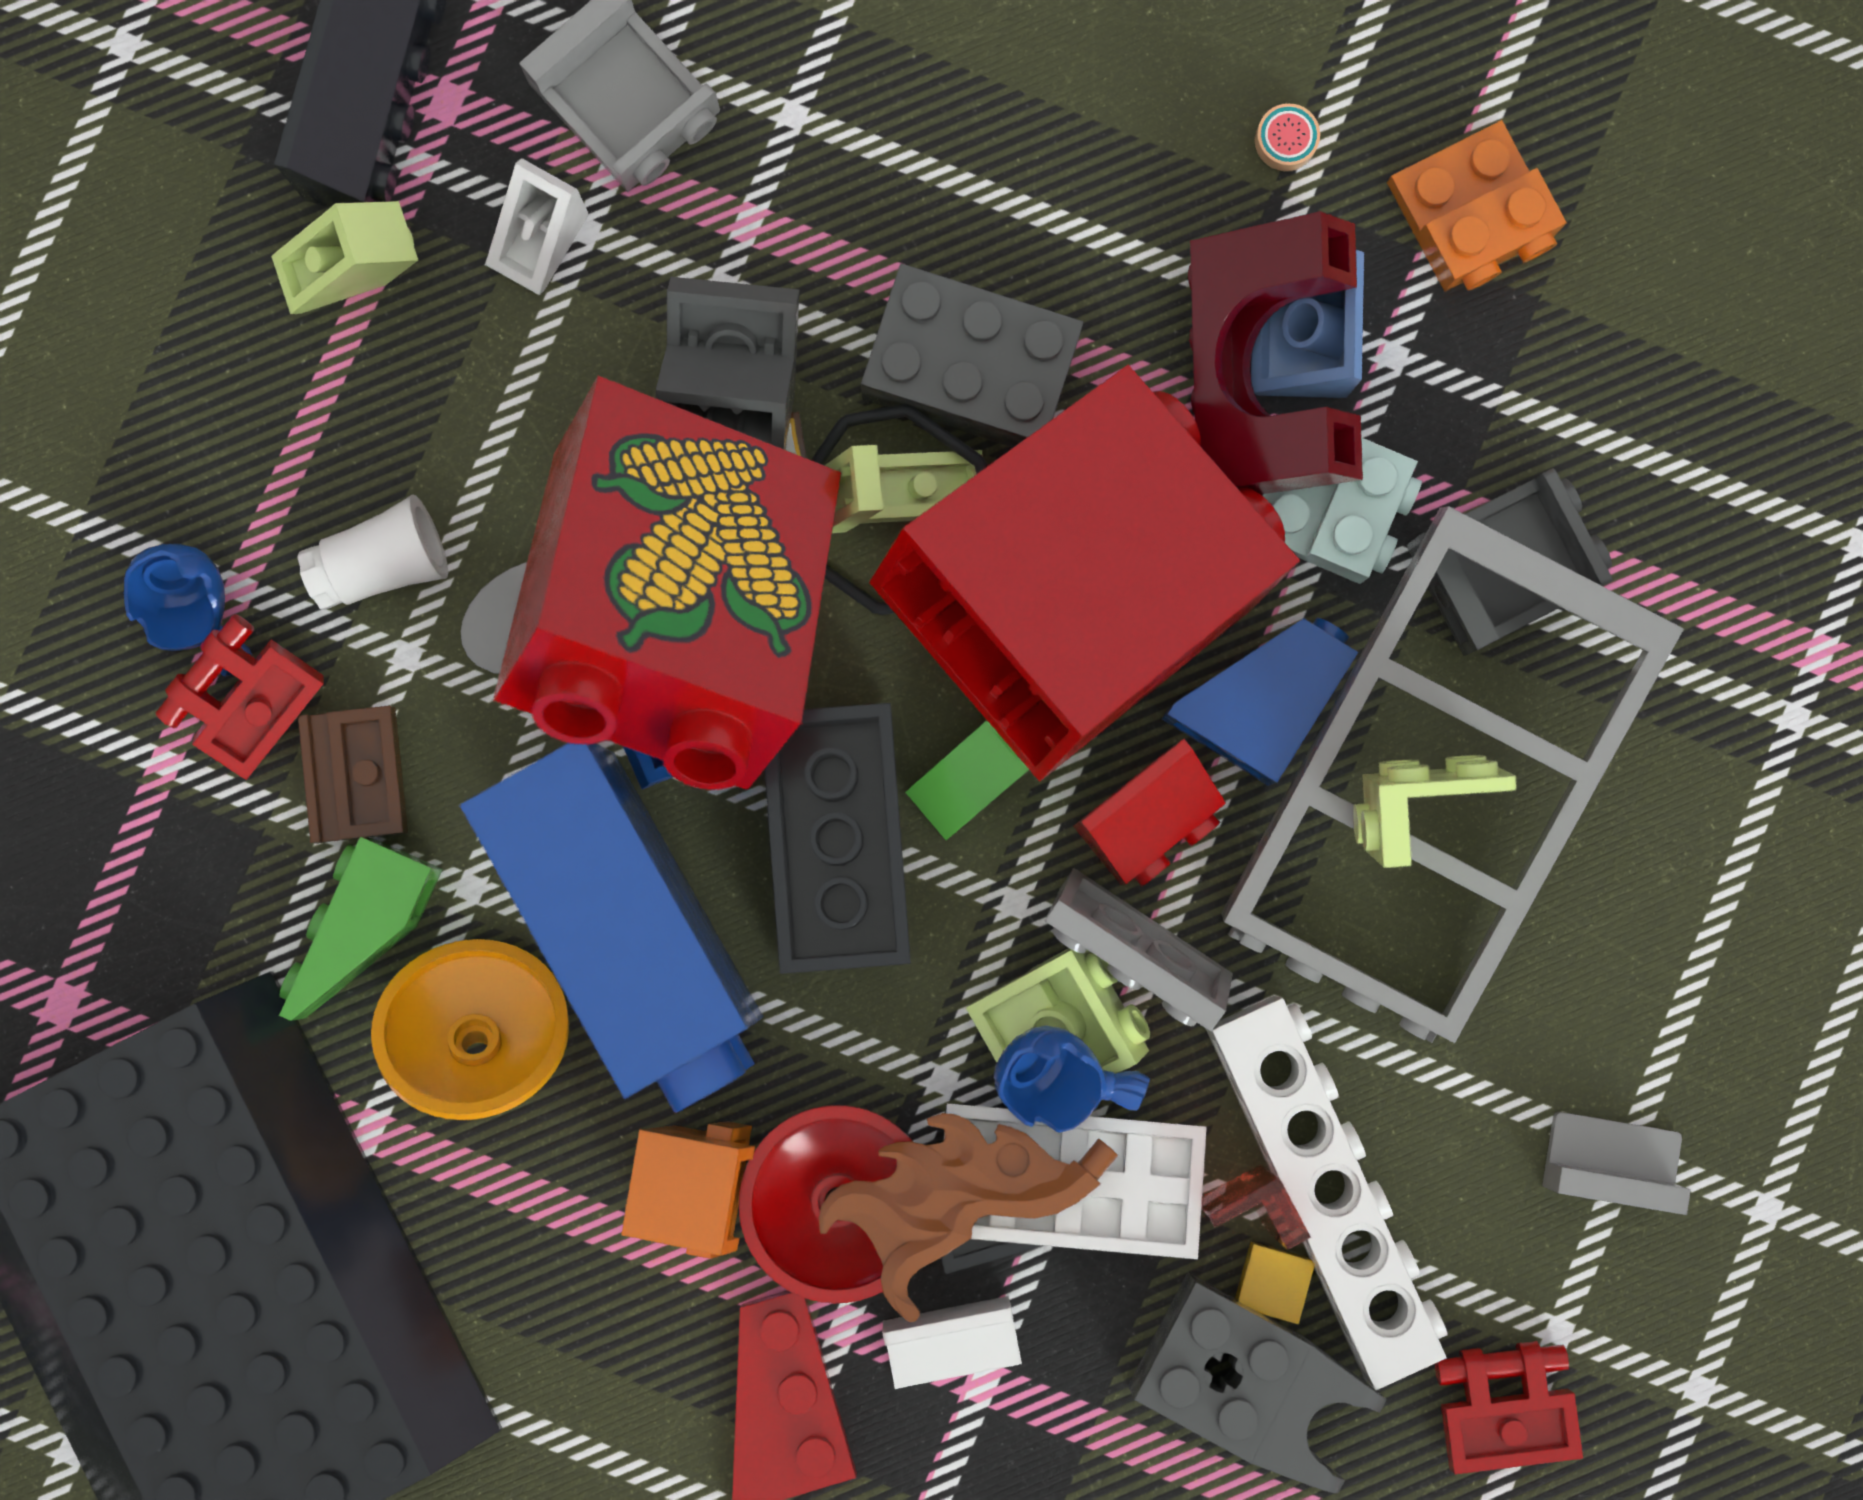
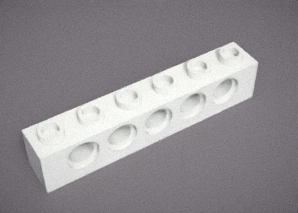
[1206,996,1447,1391]

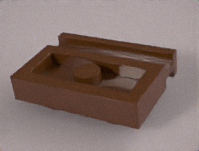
[298,705,408,844]

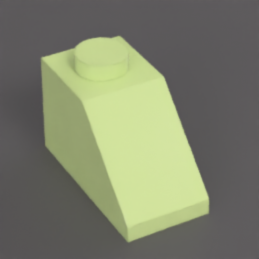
[271,201,418,314]

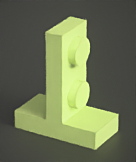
[824,445,983,533]

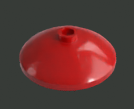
[739,1105,913,1304]

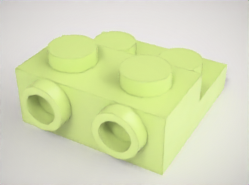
[966,948,1150,1074]

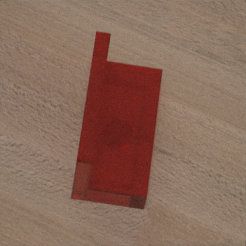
[1201,1165,1311,1250]

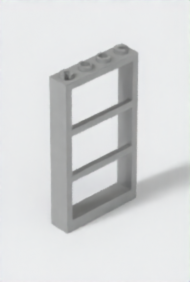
[1221,506,1684,1043]

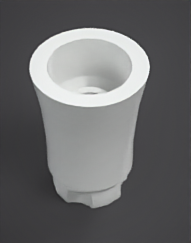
[297,495,448,610]

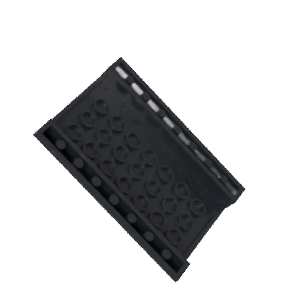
[0,971,502,1500]

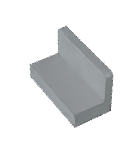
[1542,1112,1691,1215]

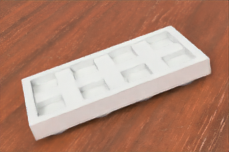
[944,1104,1207,1259]

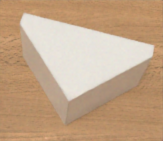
[485,158,589,295]

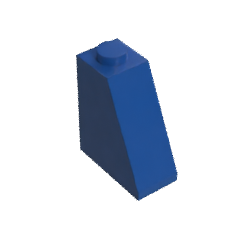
[1162,618,1358,786]

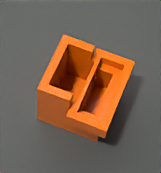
[621,1121,755,1259]

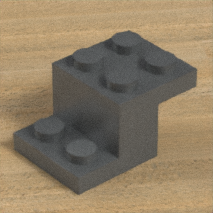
[656,277,799,450]

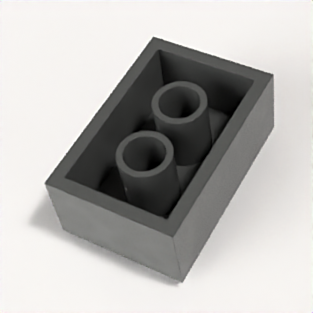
[861,263,1084,448]

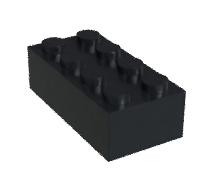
[765,703,911,974]

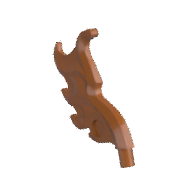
[819,1113,1118,1322]

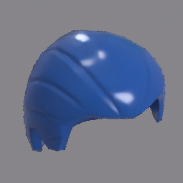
[124,544,252,677]
[994,1026,1150,1133]

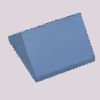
[1251,250,1364,398]

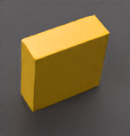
[1235,1242,1315,1324]

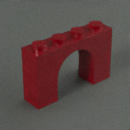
[1188,211,1363,495]

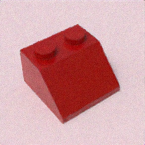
[1073,739,1226,887]

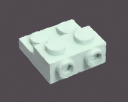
[1262,438,1422,584]

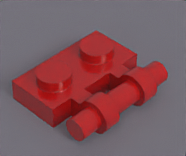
[156,614,324,780]
[1435,1341,1583,1474]

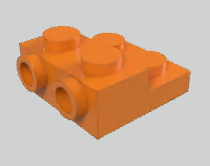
[1387,120,1567,292]

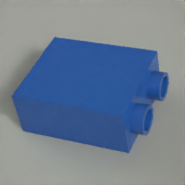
[459,743,764,1113]

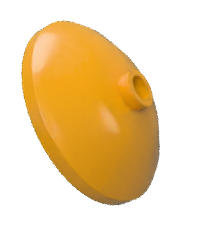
[371,939,569,1120]

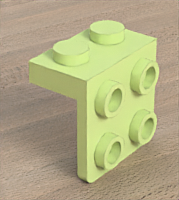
[1353,755,1516,868]

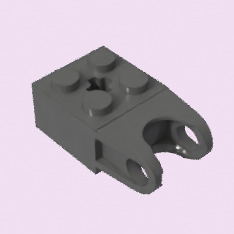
[1128,1272,1387,1493]

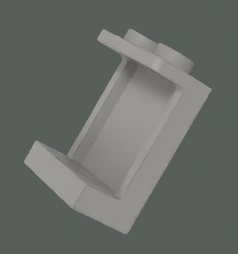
[519,0,720,193]

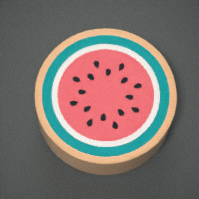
[1255,104,1320,171]

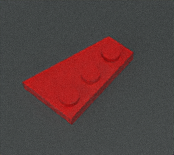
[732,1290,857,1500]

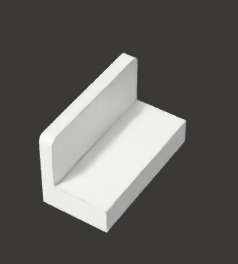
[882,1296,1022,1389]

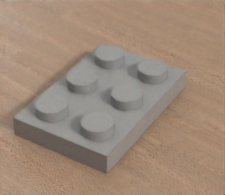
[1045,868,1233,1031]

